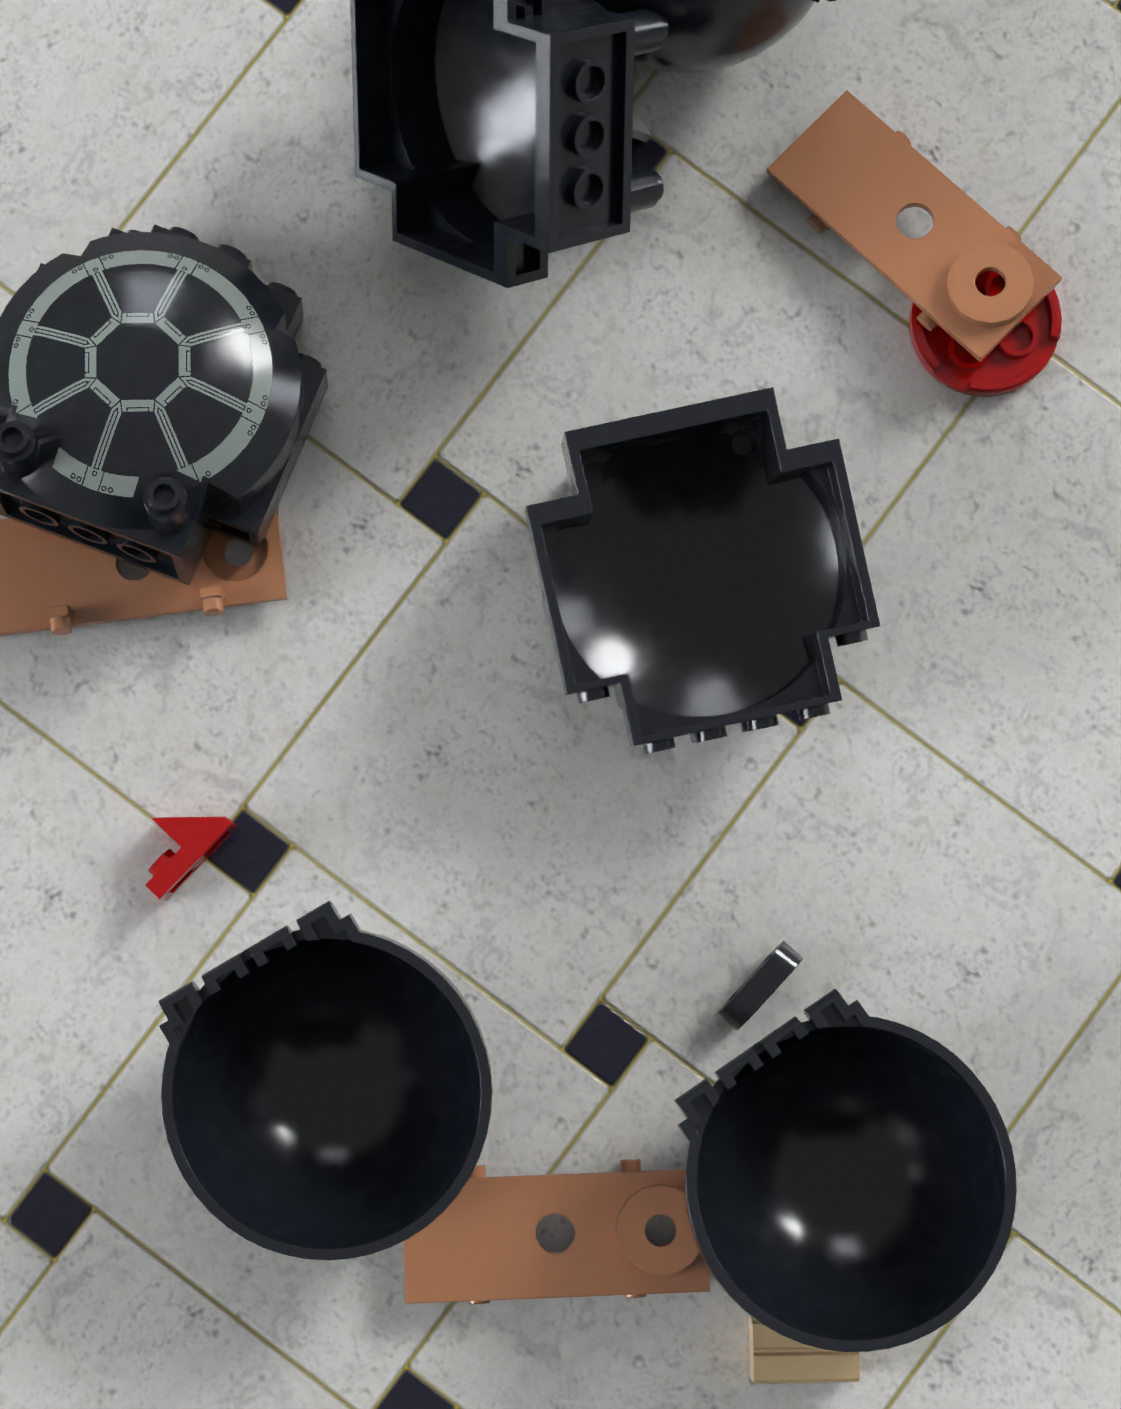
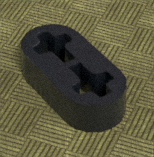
[718,941,803,1030]

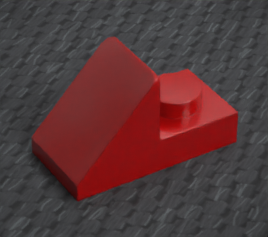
[145,816,238,901]

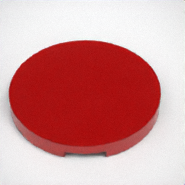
[909,271,1062,397]

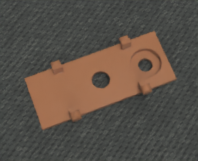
[767,90,1062,362]
[0,508,288,636]
[403,1159,710,1304]

